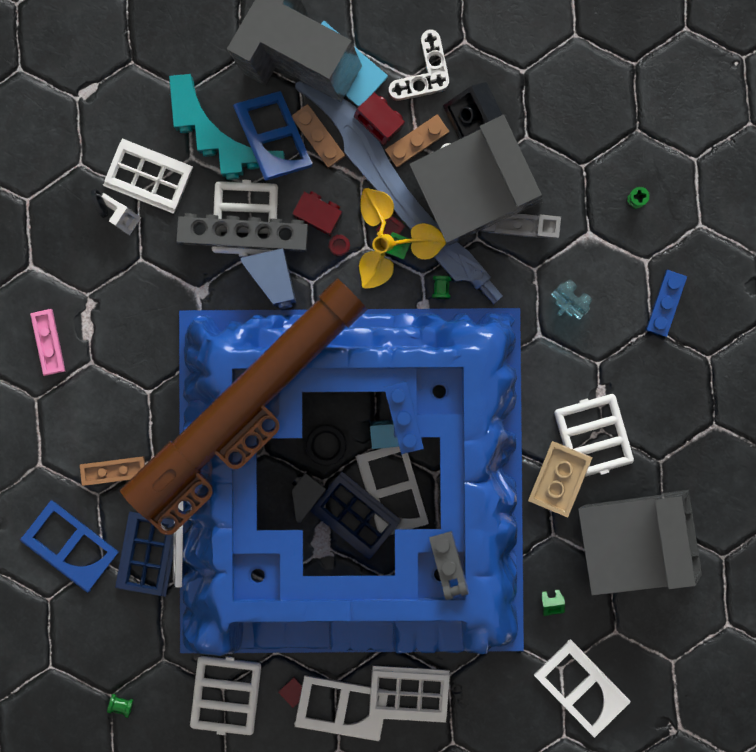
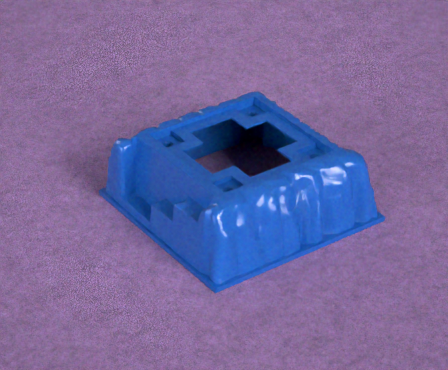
[179,308,524,656]

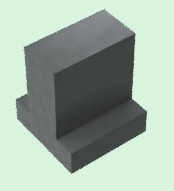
[227,0,362,102]
[410,115,543,246]
[578,490,702,595]

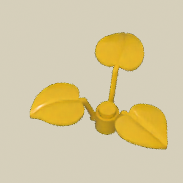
[359,188,446,288]

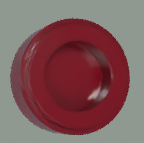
[329,235,350,257]

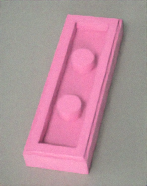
[30,309,66,376]

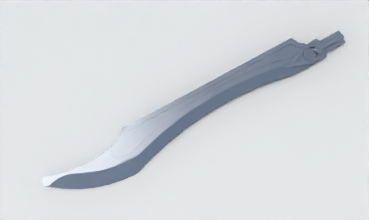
[295,81,503,304]

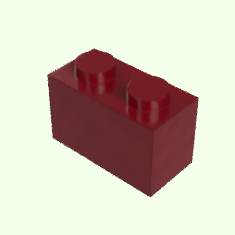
[354,92,405,146]
[292,191,342,236]

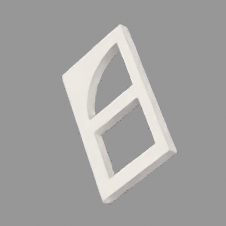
[355,447,429,536]
[173,501,183,587]
[534,639,631,738]
[294,675,389,741]

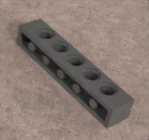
[177,213,308,252]

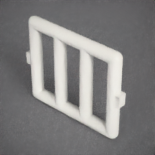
[212,180,278,257]
[554,394,634,477]
[190,656,261,735]

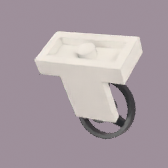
[91,189,141,235]

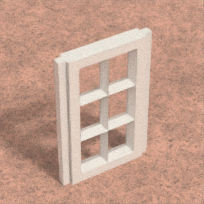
[103,139,193,214]
[369,665,450,722]

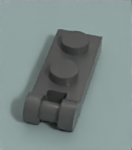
[429,531,469,600]

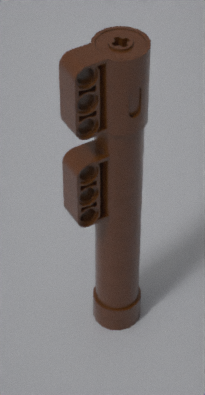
[120,278,368,535]

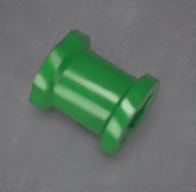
[627,187,649,209]
[432,276,451,299]
[107,694,134,718]

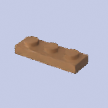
[292,104,345,169]
[385,114,449,168]
[80,456,145,486]

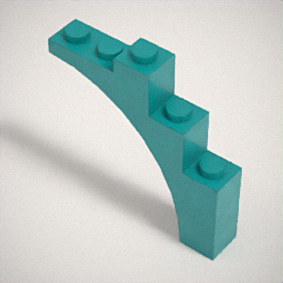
[169,74,285,180]

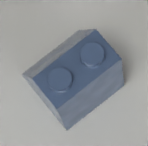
[240,248,296,310]

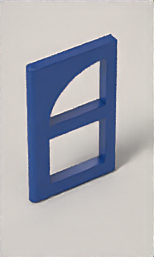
[233,91,313,180]
[20,500,119,593]

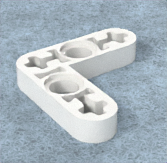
[389,30,449,101]

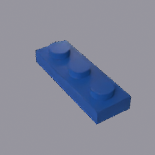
[645,270,687,337]
[384,381,424,454]

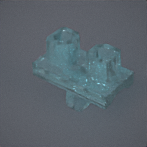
[551,280,592,320]

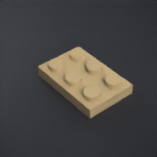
[528,441,593,518]

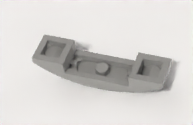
[481,214,561,238]

